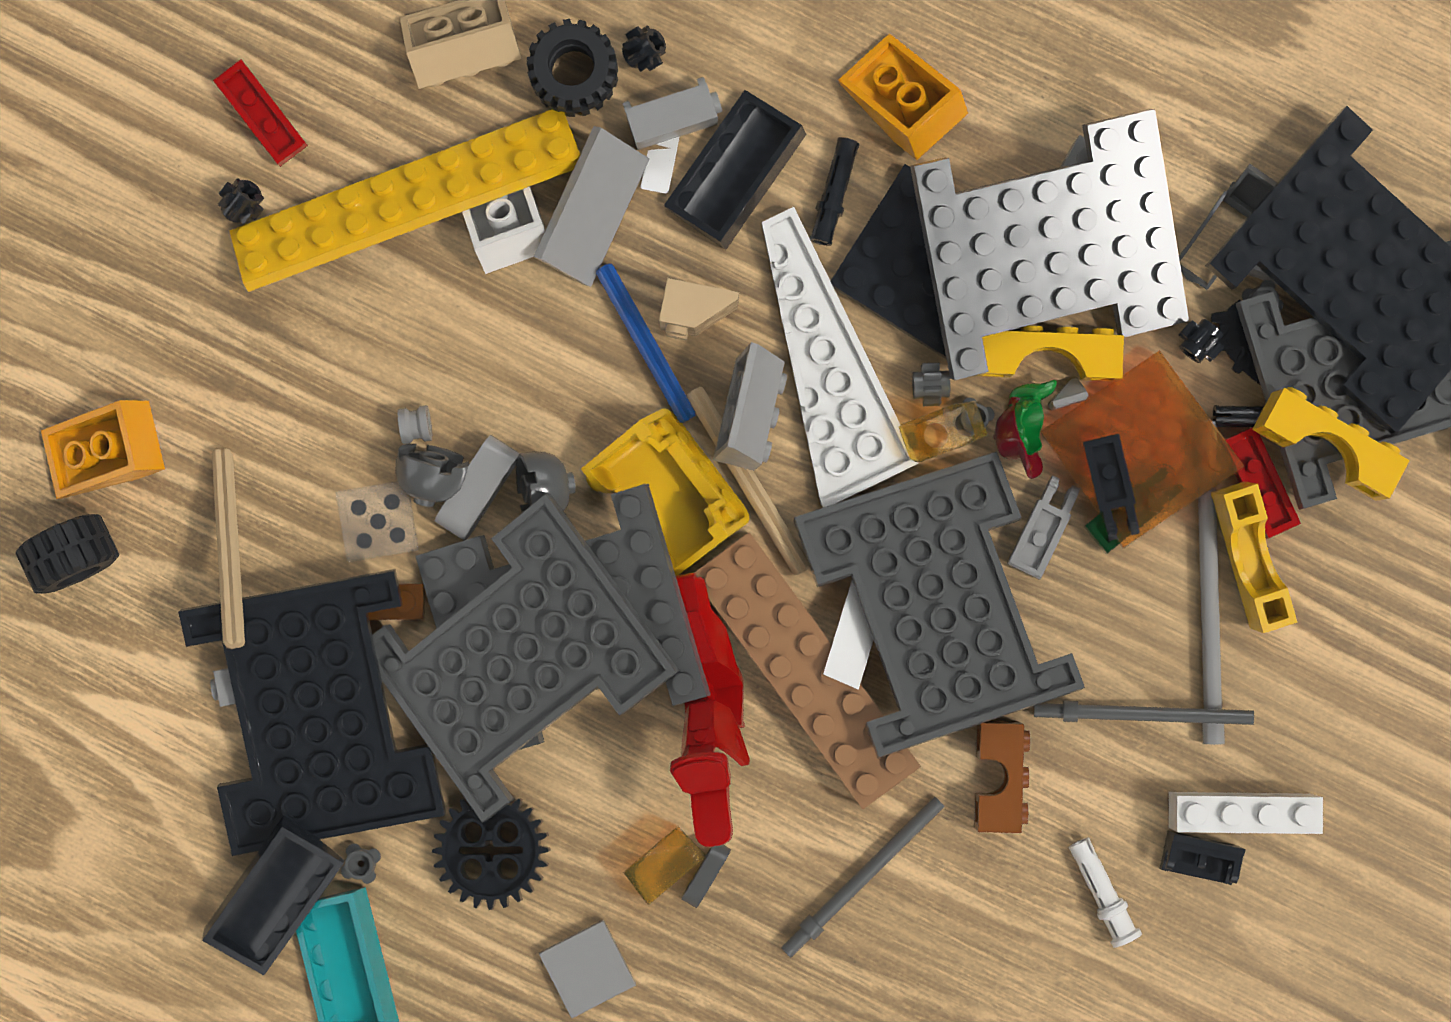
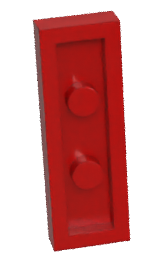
[213,59,308,167]
[1220,427,1301,539]

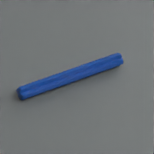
[596,263,696,423]

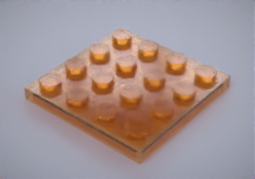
[1041,350,1244,549]

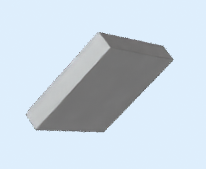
[539,919,636,1018]

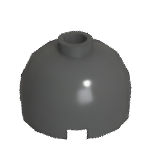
[395,444,470,507]
[516,451,576,513]

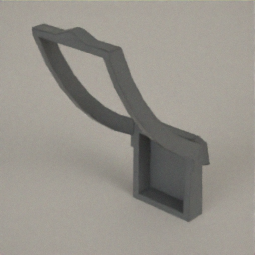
[1179,164,1277,290]

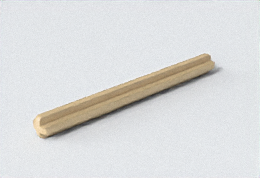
[687,387,809,575]
[212,448,245,649]

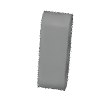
[434,435,520,540]

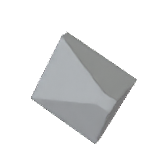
[1047,377,1088,411]

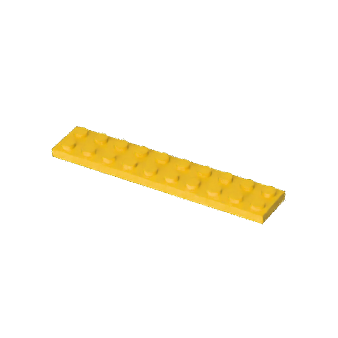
[229,109,580,292]

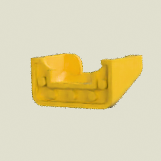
[581,408,750,576]

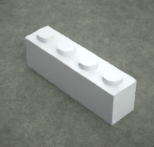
[1169,792,1323,834]

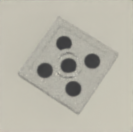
[336,481,419,562]

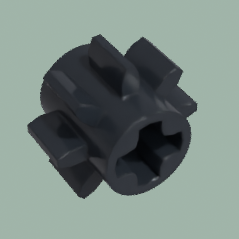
[622,26,666,72]
[218,178,264,224]
[1178,319,1224,363]

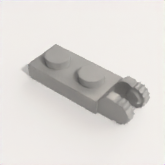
[1007,475,1080,580]

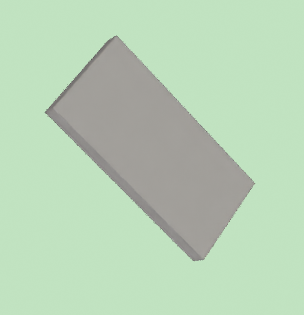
[534,126,649,287]

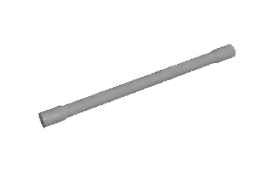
[1194,421,1225,745]

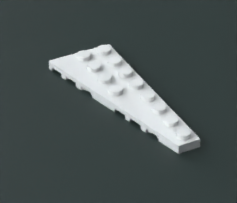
[762,207,919,508]

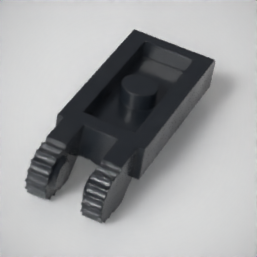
[1083,434,1140,540]

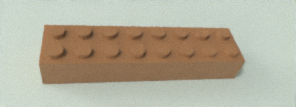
[695,532,921,809]

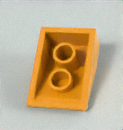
[838,33,969,160]
[41,400,165,499]

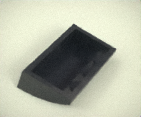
[664,90,807,250]
[202,816,344,975]

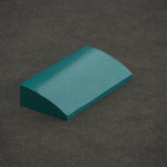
[296,887,399,1022]

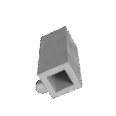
[622,77,722,150]

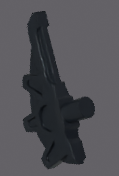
[1210,299,1261,386]

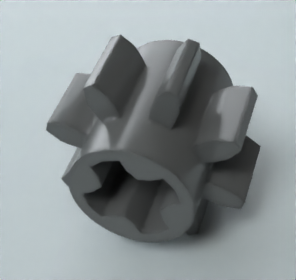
[912,363,951,407]

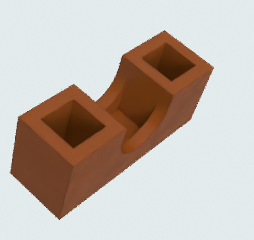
[974,721,1030,833]

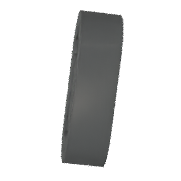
[681,845,731,908]

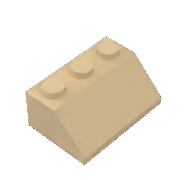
[400,0,522,89]

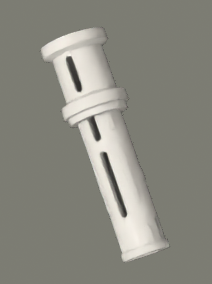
[1068,837,1142,948]

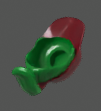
[993,380,1057,479]

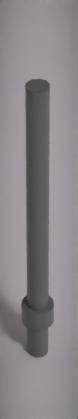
[1034,700,1254,725]
[781,797,945,958]

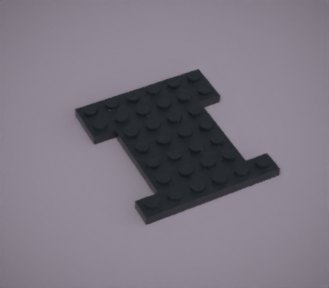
[1205,106,1451,434]
[178,569,446,856]

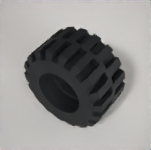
[526,19,618,117]
[15,514,119,594]

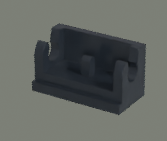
[1160,830,1246,885]

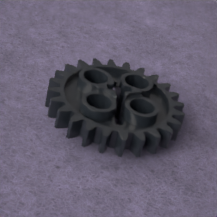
[432,798,551,910]

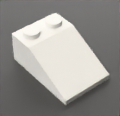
[462,186,546,274]

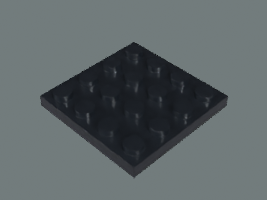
[830,164,947,360]

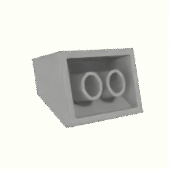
[713,342,787,471]

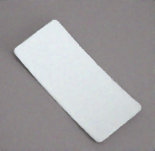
[641,137,679,194]

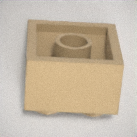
[659,278,739,340]

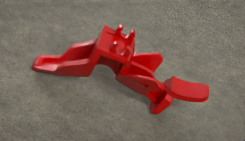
[670,572,750,847]

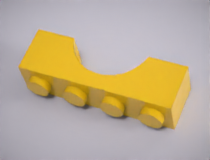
[975,326,1124,382]
[1252,387,1410,501]
[1211,482,1297,633]

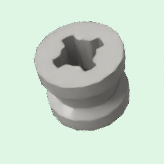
[398,405,433,444]

